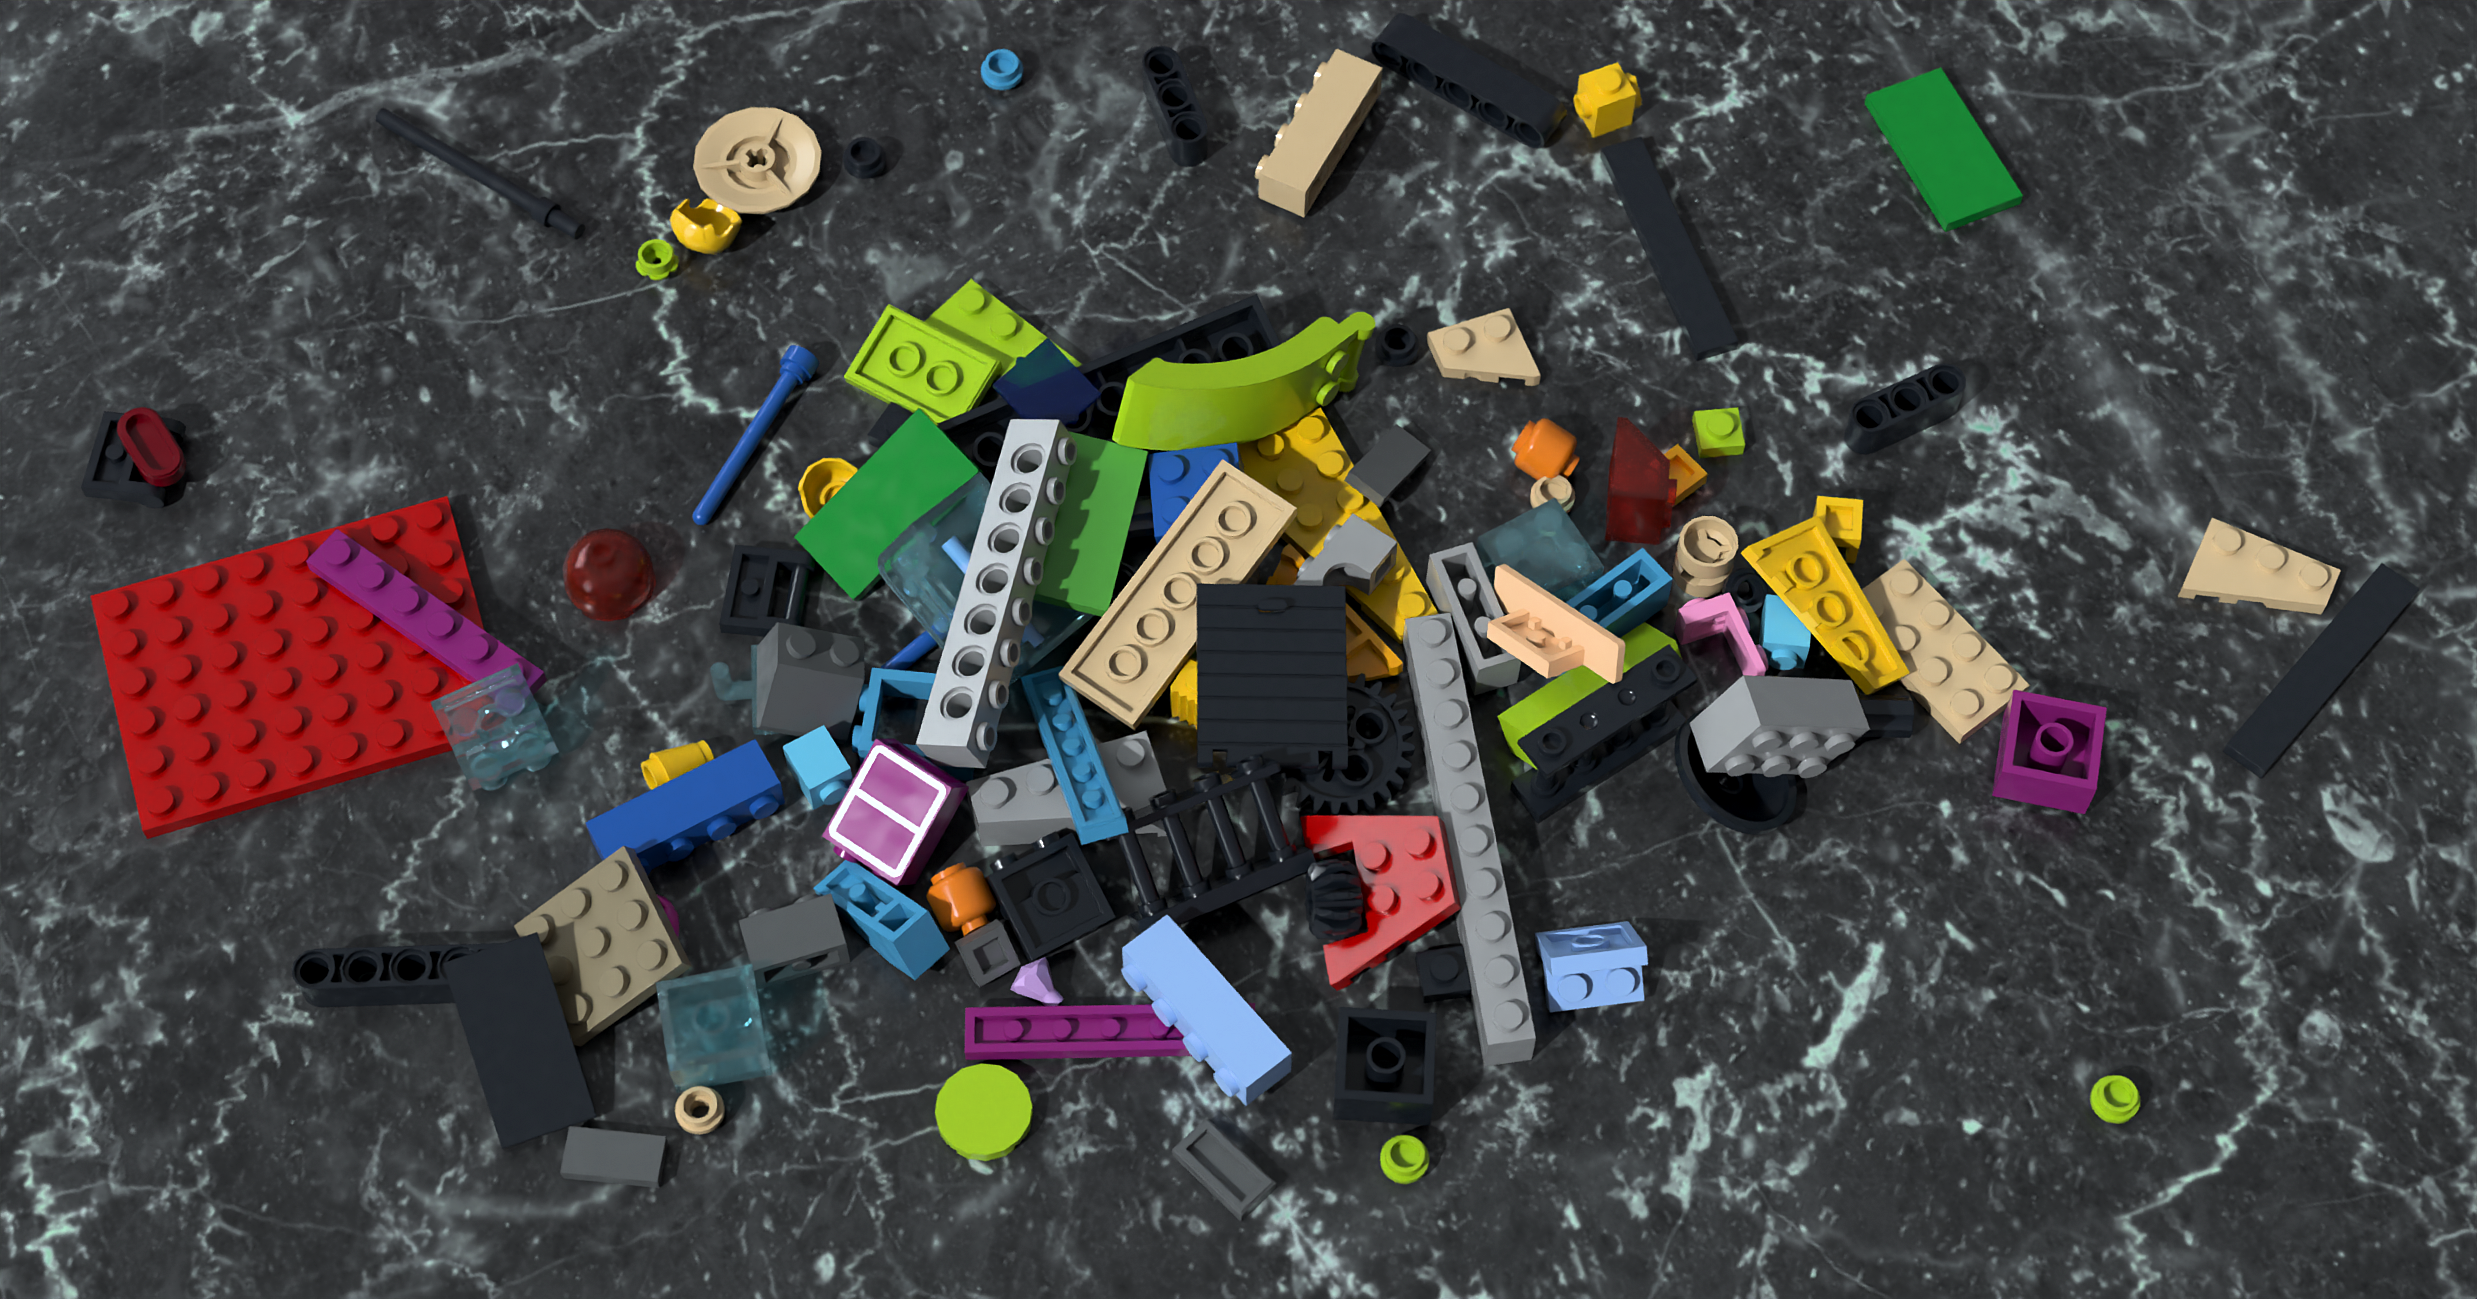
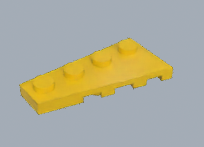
[1741,515,1910,695]

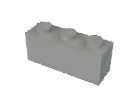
[1426,542,1521,696]

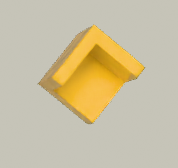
[1813,496,1863,563]

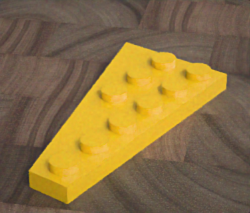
[1238,407,1438,644]

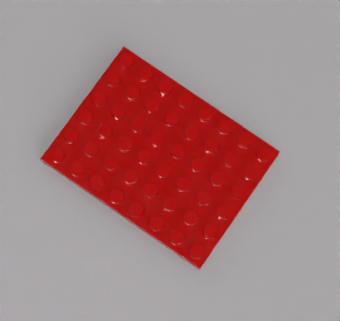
[90,496,514,839]

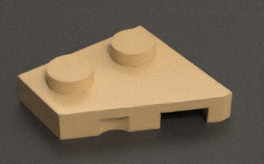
[1427,308,1541,386]

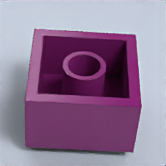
[1992,690,2107,814]

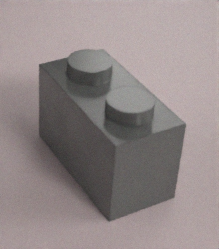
[738,893,850,989]

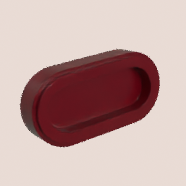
[117,407,186,487]

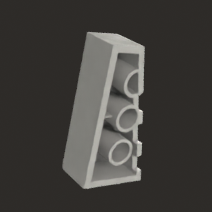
[966,731,1167,847]

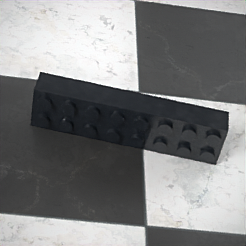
[938,294,1281,522]

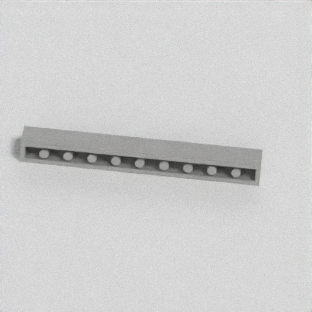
[1403,613,1536,1066]

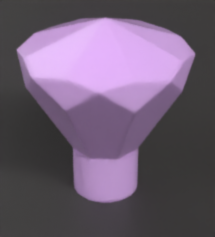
[1011,957,1064,1006]

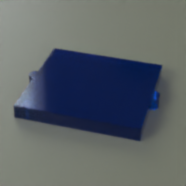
[993,338,1101,427]

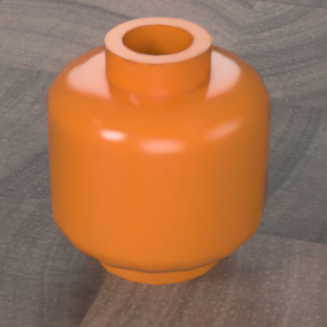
[1511,418,1580,480]
[926,862,997,937]

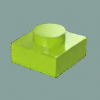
[1692,407,1745,458]

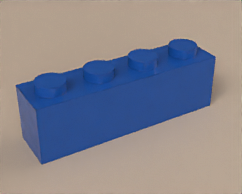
[585,739,785,875]

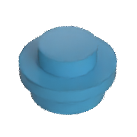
[981,49,1023,90]

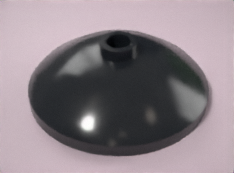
[1674,709,1797,835]

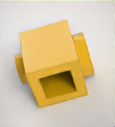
[1574,62,1641,138]

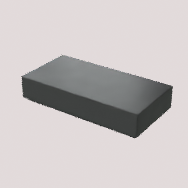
[1344,424,1431,507]
[1172,1117,1276,1221]
[560,1126,668,1188]

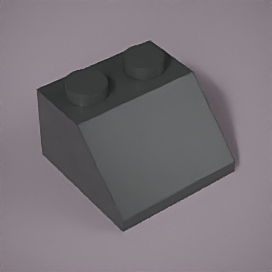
[757,622,865,744]

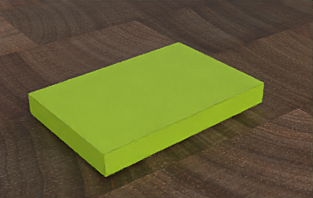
[844,304,1003,424]

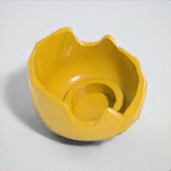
[670,199,742,254]
[798,458,859,519]

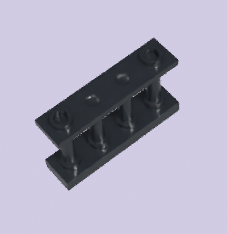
[1510,644,1698,824]

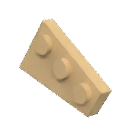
[2178,518,2341,614]

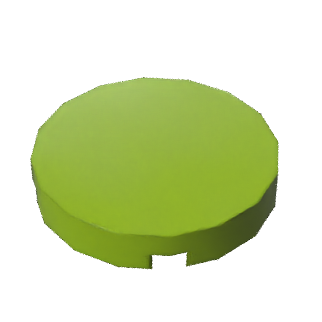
[935,1064,1033,1161]

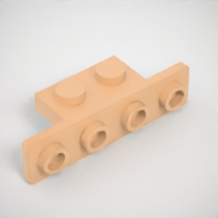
[1487,564,1625,684]

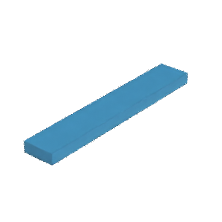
[1021,666,1129,845]

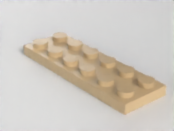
[1058,459,1298,731]

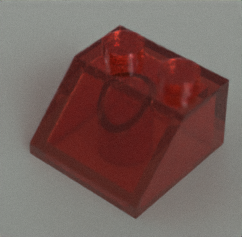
[1604,417,1677,545]

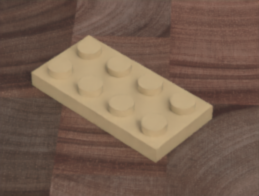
[1862,559,2030,744]

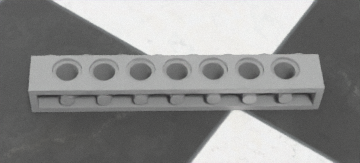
[916,419,1077,768]

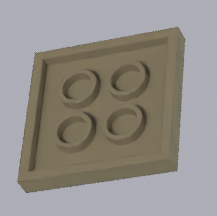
[514,846,692,1047]

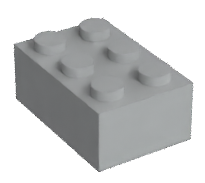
[1690,675,1870,778]

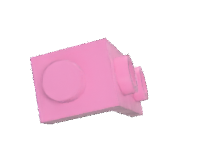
[1674,593,1768,676]

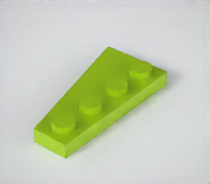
[924,279,1083,390]

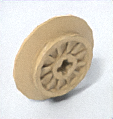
[693,107,822,214]

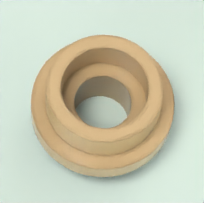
[675,1086,725,1134]

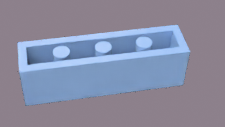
[1121,914,1292,1106]

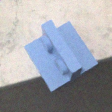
[1535,921,1648,1012]

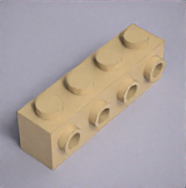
[1255,49,1382,218]

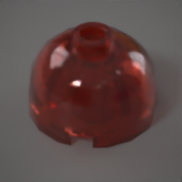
[563,528,656,622]

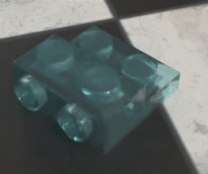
[431,663,559,791]

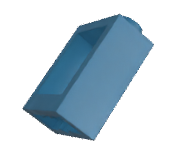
[852,668,974,781]

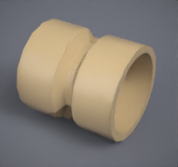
[1673,516,1738,598]

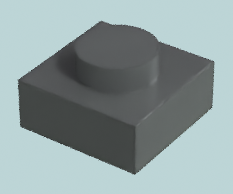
[955,919,1021,987]

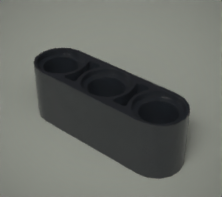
[1142,46,1208,168]
[1844,363,1966,455]

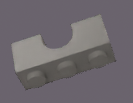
[1270,513,1397,612]

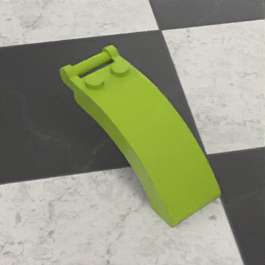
[1112,312,1376,451]

